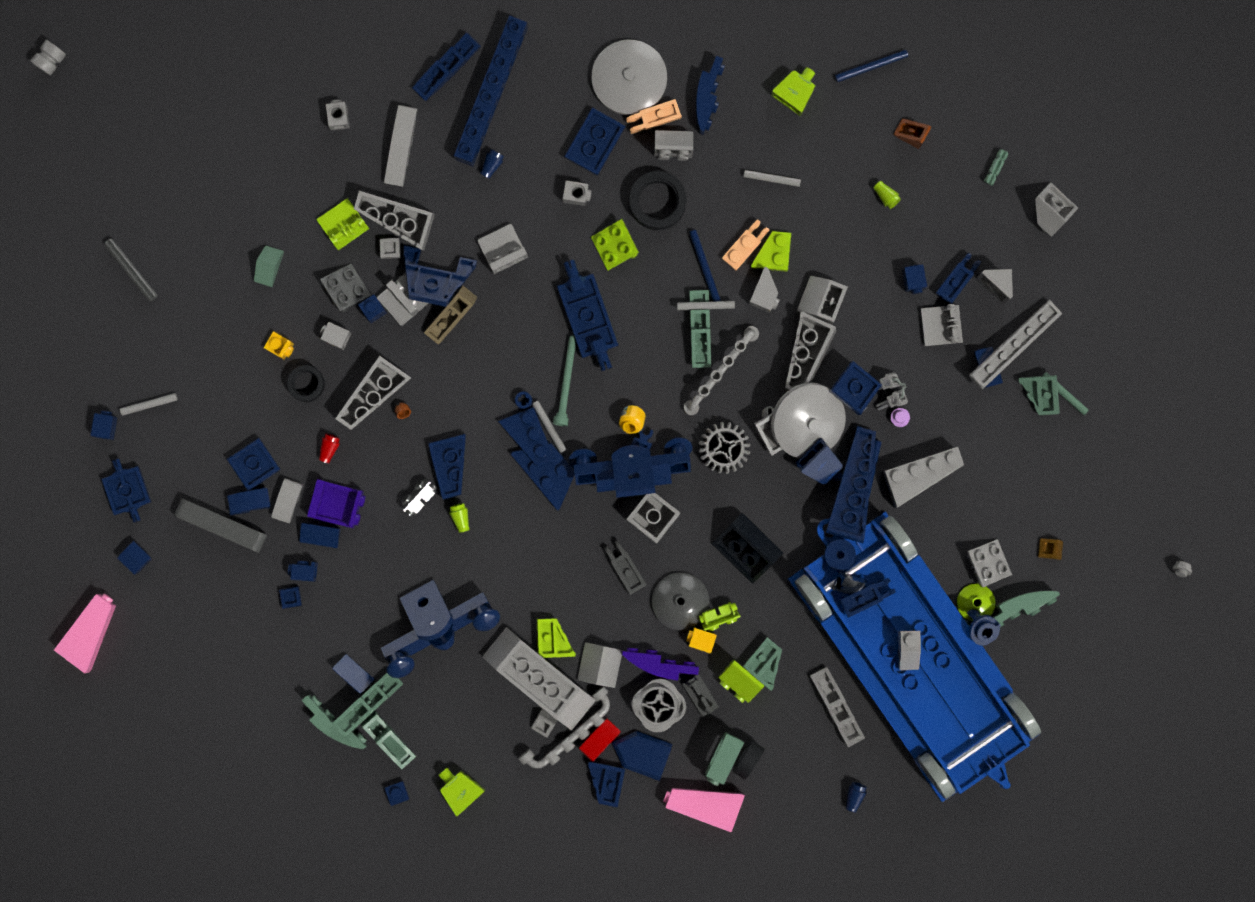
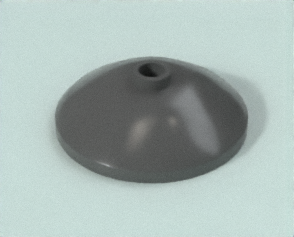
[652,573,709,630]

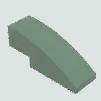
[361,711,416,769]

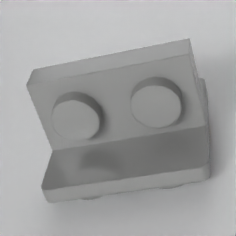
[377,274,429,326]

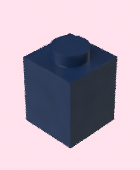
[902,264,927,295]
[358,295,387,323]
[90,411,117,440]

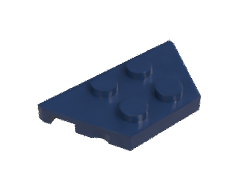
[511,443,575,511]

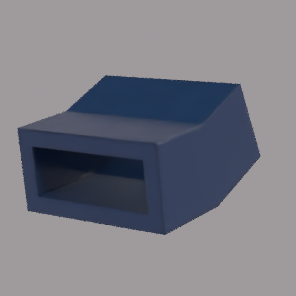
[117,541,152,575]

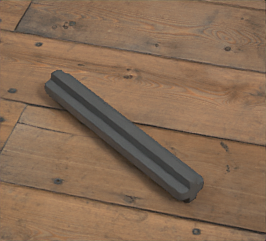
[104,239,158,302]

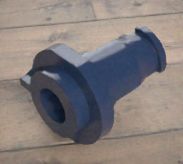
[965,610,1001,646]

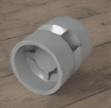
[30,40,66,76]

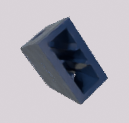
[796,438,843,484]

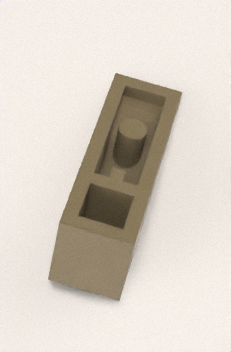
[424,285,477,345]

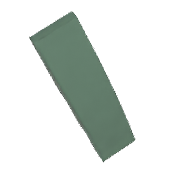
[689,290,711,368]
[332,673,403,738]

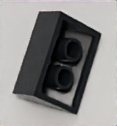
[712,513,783,584]

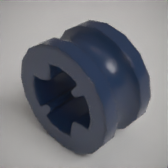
[515,391,532,409]

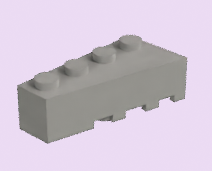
[785,311,836,392]

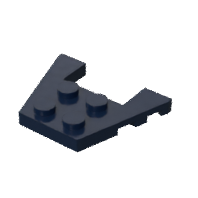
[404,246,477,307]

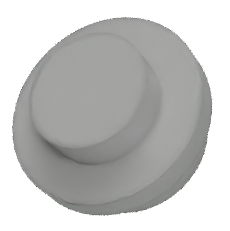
[1172,561,1192,577]

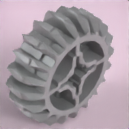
[699,422,750,474]

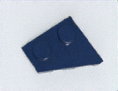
[588,761,625,808]

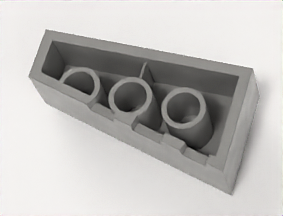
[354,191,435,250]
[335,356,411,430]
[882,447,964,508]

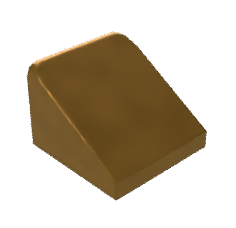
[1038,538,1063,560]

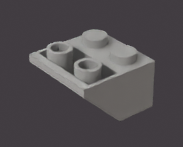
[654,130,693,161]
[797,276,848,325]

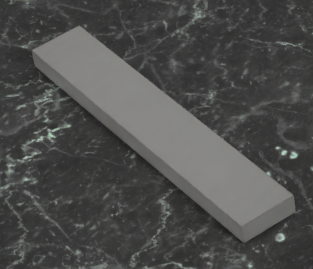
[968,300,1062,390]

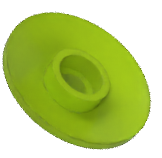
[957,584,995,622]

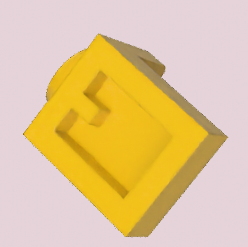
[264,331,294,360]

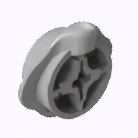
[631,679,687,732]

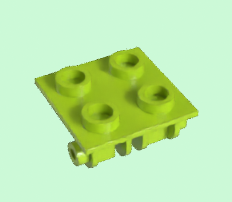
[316,198,369,250]
[591,219,639,271]

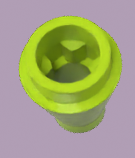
[873,181,901,209]
[449,503,470,533]

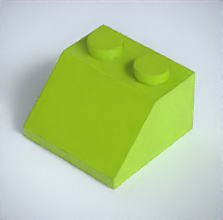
[718,660,764,703]

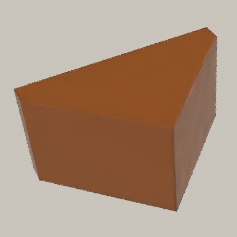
[893,118,931,149]

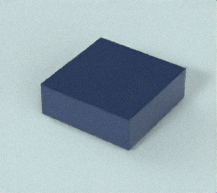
[279,587,302,609]

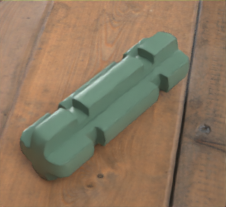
[984,149,1008,185]

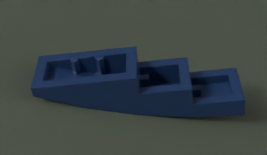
[412,33,481,101]

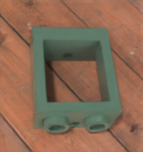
[705,732,744,786]

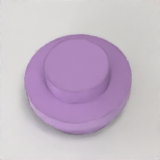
[890,408,910,427]

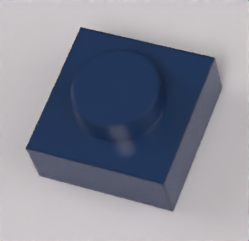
[385,781,410,806]

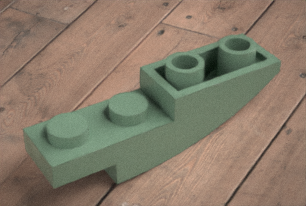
[993,591,1060,627]
[302,695,368,749]

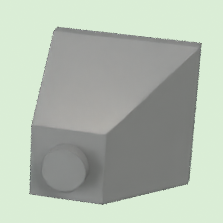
[1035,182,1078,237]

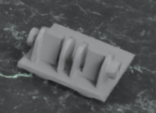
[921,304,963,346]
[967,539,1012,587]

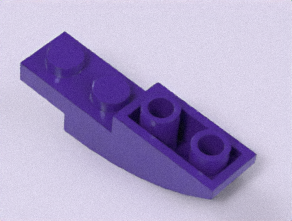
[622,648,699,680]

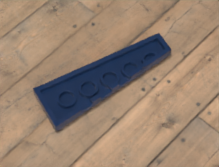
[826,426,876,544]

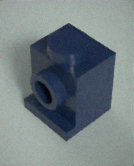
[288,561,318,582]

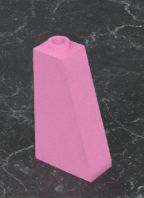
[54,593,116,673]
[663,788,745,832]

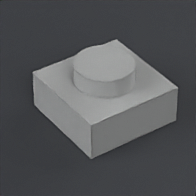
[380,238,400,259]

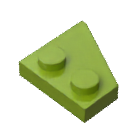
[751,231,791,272]
[536,619,576,658]

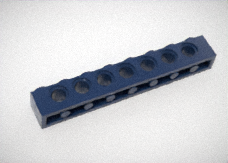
[454,15,528,167]

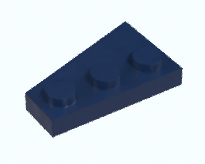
[498,407,555,467]
[429,434,466,500]

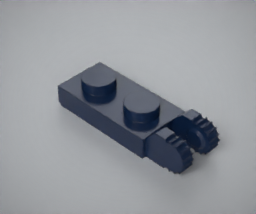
[935,252,981,304]
[839,578,896,618]

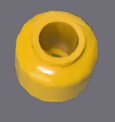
[619,405,646,434]

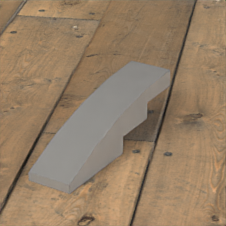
[384,105,417,187]
[810,667,865,747]

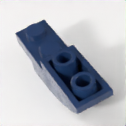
[696,56,725,135]

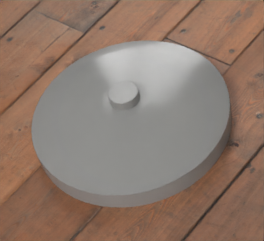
[592,40,667,116]
[771,383,846,458]

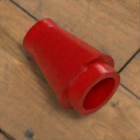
[319,433,340,463]

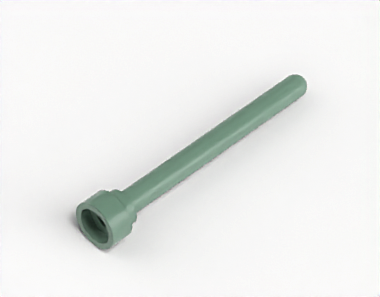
[553,335,576,426]

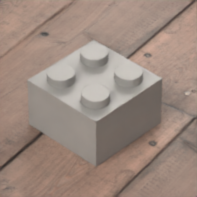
[626,493,680,544]

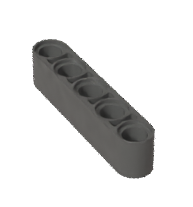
[173,498,267,553]

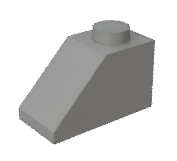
[749,267,780,313]
[898,631,921,670]

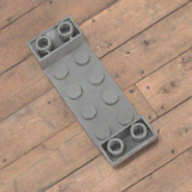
[482,627,596,730]

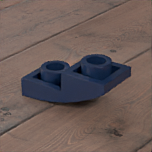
[227,488,270,515]

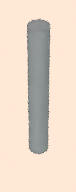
[744,170,801,187]
[677,301,735,310]
[120,393,178,416]
[532,401,567,454]

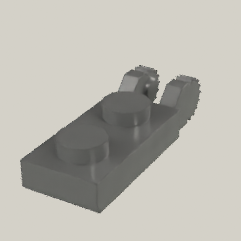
[604,540,646,595]

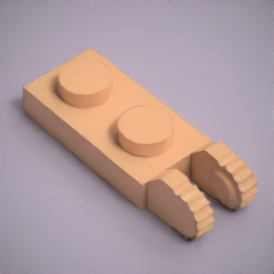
[626,99,682,134]
[722,219,769,271]

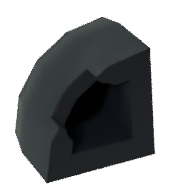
[832,572,867,594]

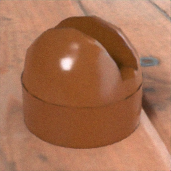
[394,402,411,419]

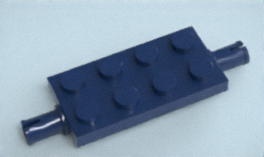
[557,260,619,371]

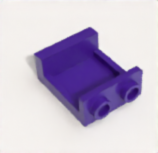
[307,479,366,529]

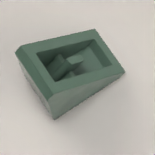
[254,246,284,288]

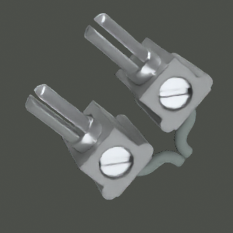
[876,372,908,410]

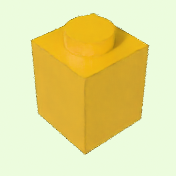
[686,628,717,653]

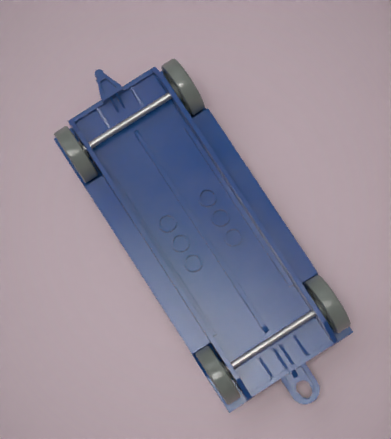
[788,511,1041,802]

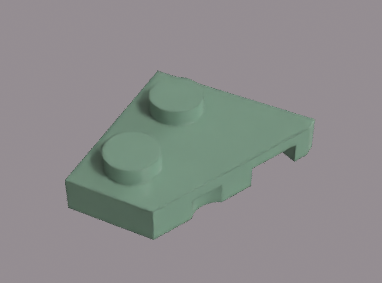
[1019,375,1060,415]
[742,637,782,691]

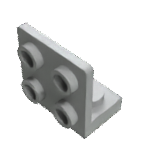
[478,224,528,274]

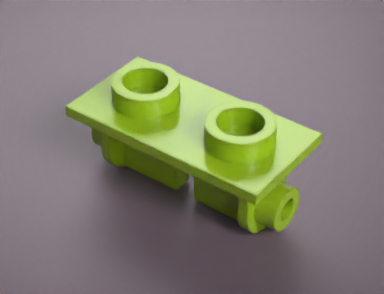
[699,602,741,631]

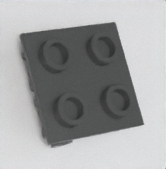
[320,264,371,313]

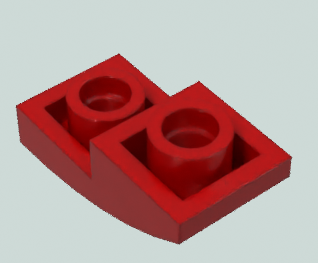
[579,719,621,762]

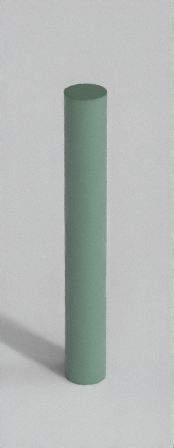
[1042,372,1089,415]

